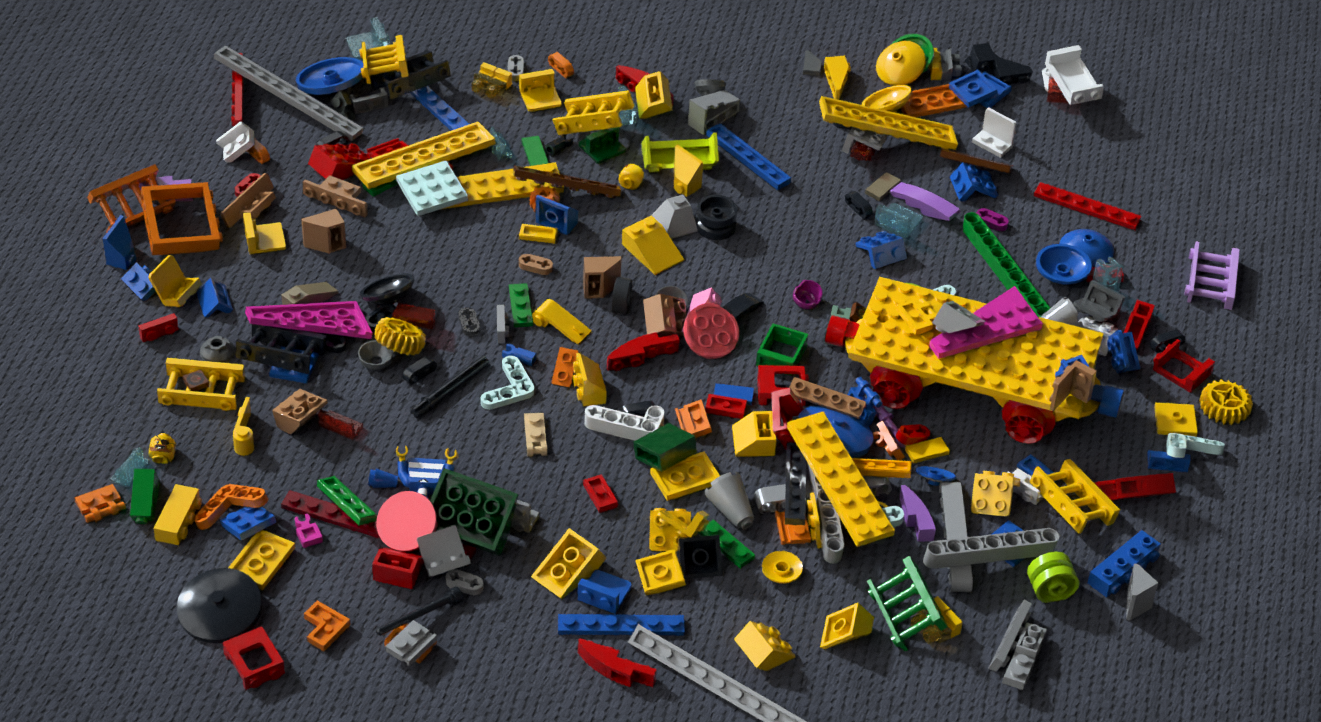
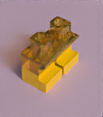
[471,62,512,99]
[911,596,962,644]

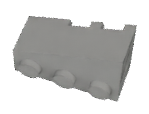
[688,90,740,135]

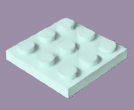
[396,161,468,216]

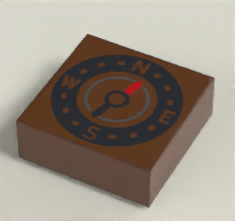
[850,302,866,322]
[183,369,209,391]

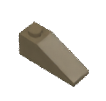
[281,282,339,305]

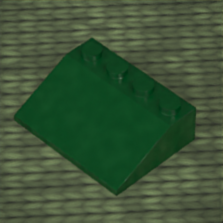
[430,468,519,556]

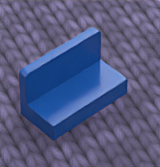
[197,278,233,317]
[1147,450,1191,472]

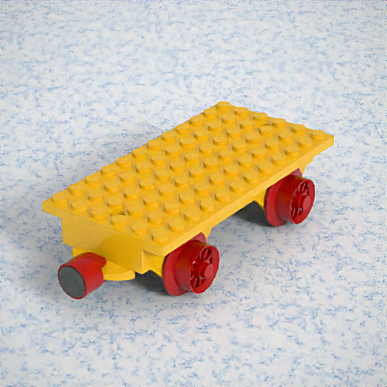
[825,277,1124,444]

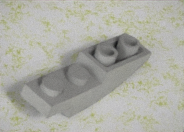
[1002,623,1047,690]

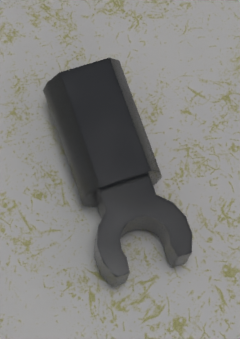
[545,134,574,156]

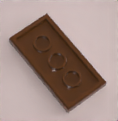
[940,149,1014,173]

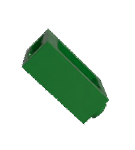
[756,323,808,376]

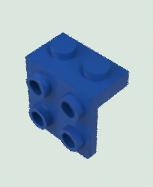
[950,162,998,201]
[855,231,907,269]
[1107,330,1140,373]
[578,570,631,614]

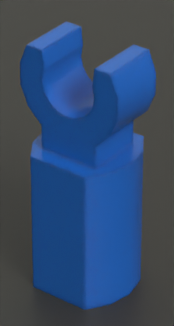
[502,344,537,366]

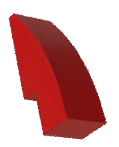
[1124,300,1155,350]

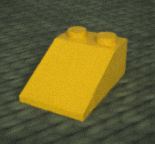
[622,215,684,275]
[531,528,606,599]

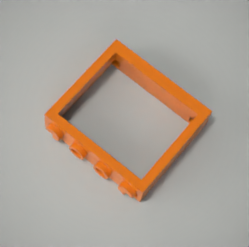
[140,182,223,256]

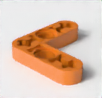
[194,484,269,530]

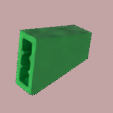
[130,469,160,524]

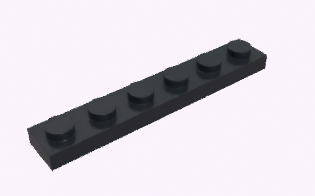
[785,442,806,525]

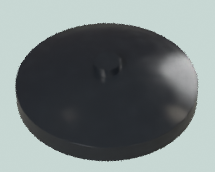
[177,568,262,643]

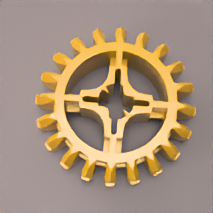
[374,317,426,355]
[1200,379,1253,425]

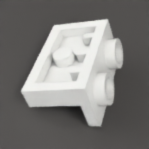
[216,122,254,163]
[1007,468,1044,505]

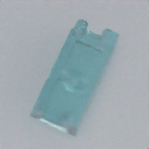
[1092,257,1124,292]

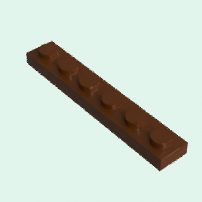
[513,165,621,198]

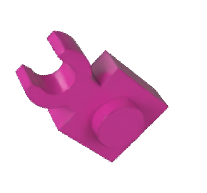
[295,514,323,548]

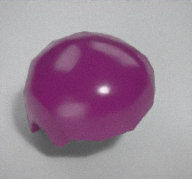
[793,280,823,310]

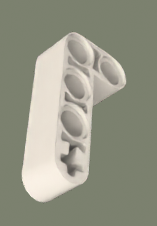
[585,405,664,441]

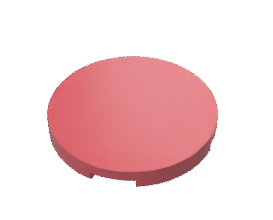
[683,303,739,359]
[376,491,438,552]

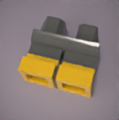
[929,48,962,80]

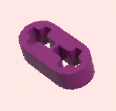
[976,208,1009,231]

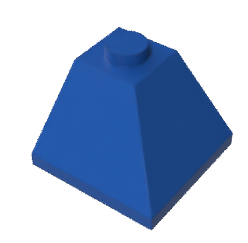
[536,195,578,235]
[103,215,136,270]

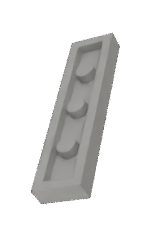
[988,599,1031,672]

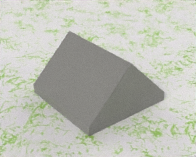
[1126,564,1158,621]

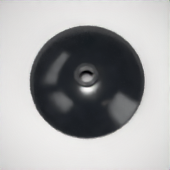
[360,273,415,304]

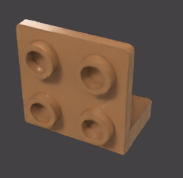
[1050,360,1097,411]

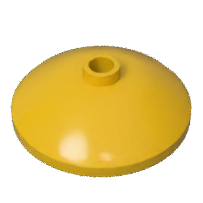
[876,41,926,86]
[862,85,912,113]

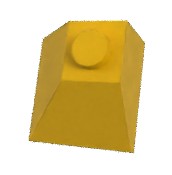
[674,145,703,197]
[820,603,874,649]

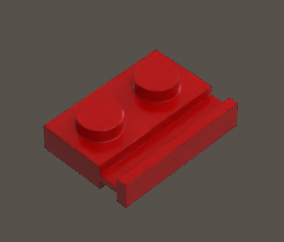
[367,138,409,158]

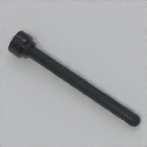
[376,586,463,636]

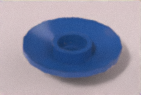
[916,466,956,486]

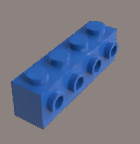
[1087,530,1161,598]

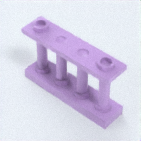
[1184,241,1240,310]

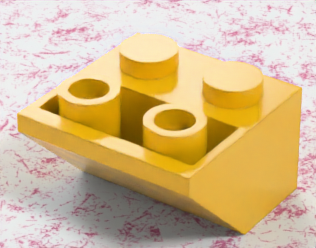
[635,71,672,119]
[573,353,606,407]
[732,411,776,457]
[734,621,796,671]

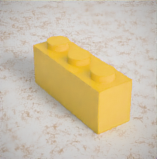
[154,484,202,545]

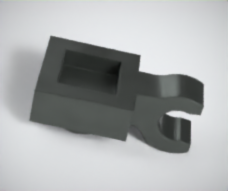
[330,90,355,120]

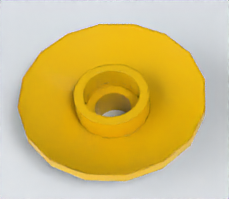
[762,551,803,584]

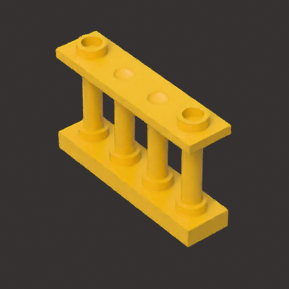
[359,35,409,84]
[553,90,634,135]
[157,358,245,411]
[1029,459,1120,534]

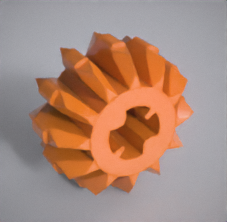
[530,185,560,212]

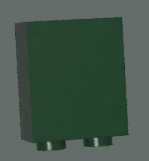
[633,423,697,472]

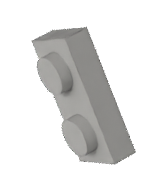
[497,305,509,344]

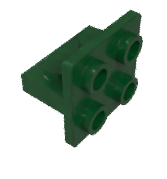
[578,127,626,164]

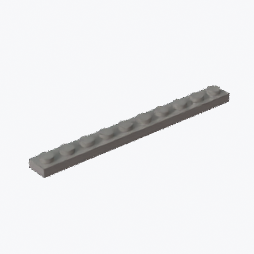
[214,46,363,141]
[628,624,807,722]

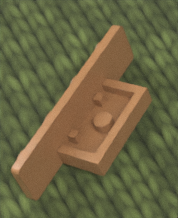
[220,173,276,228]
[303,175,367,217]
[789,377,866,419]

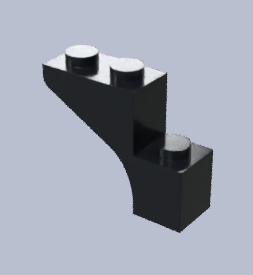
[970,43,1033,85]

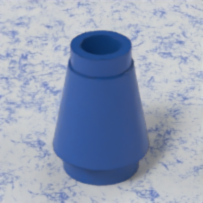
[368,468,398,488]

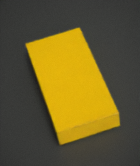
[519,224,558,244]
[905,437,950,464]

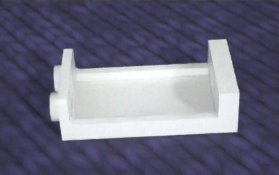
[1045,45,1104,105]

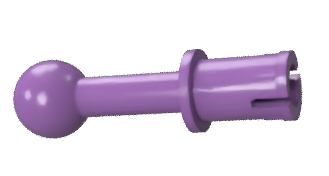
[873,405,908,447]

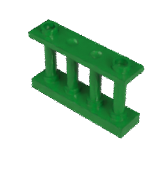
[867,556,948,651]

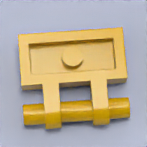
[896,298,937,335]

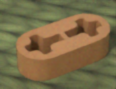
[519,254,553,275]

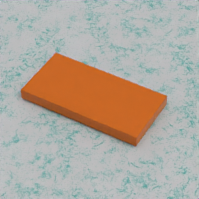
[900,84,967,117]

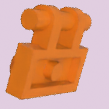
[75,484,126,523]

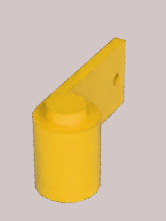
[532,299,592,344]
[233,397,254,456]

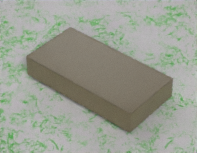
[865,172,901,201]

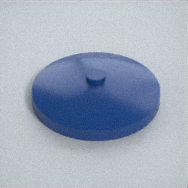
[296,57,364,95]
[797,405,873,458]

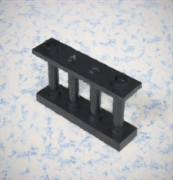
[370,50,451,100]
[236,324,326,374]

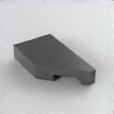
[803,50,821,75]

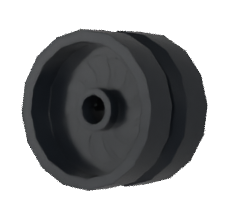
[696,195,737,240]

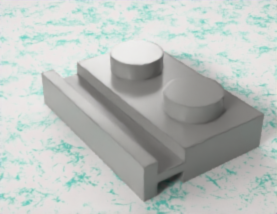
[386,620,437,667]

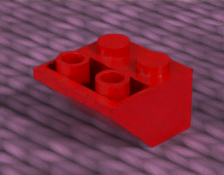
[372,547,424,589]

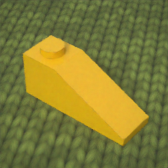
[824,56,851,100]

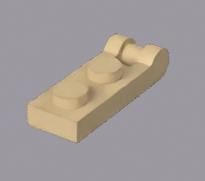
[524,413,547,457]

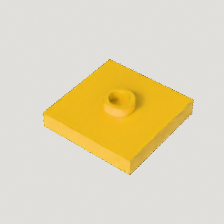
[1154,402,1197,437]
[635,549,686,595]

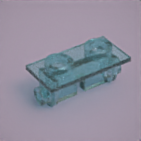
[489,127,512,161]
[110,448,150,487]

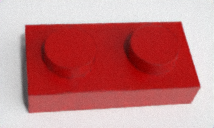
[138,313,179,342]
[705,394,747,419]
[583,474,618,513]

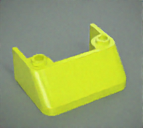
[641,133,719,172]

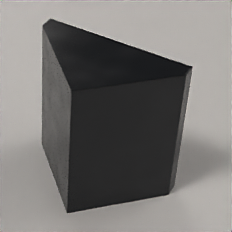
[677,534,723,579]

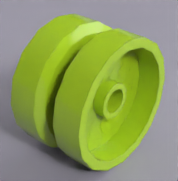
[1027,552,1080,603]

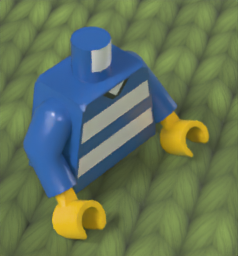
[396,446,458,499]

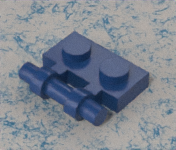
[847,377,882,426]

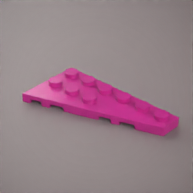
[929,286,1043,359]
[245,301,372,339]

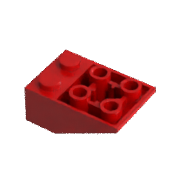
[308,143,371,180]

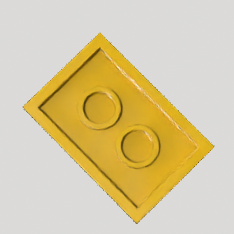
[650,451,720,501]
[228,530,295,590]

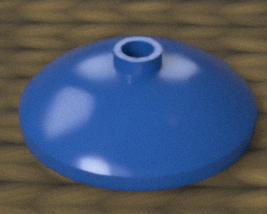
[1060,229,1114,267]
[1036,244,1092,285]

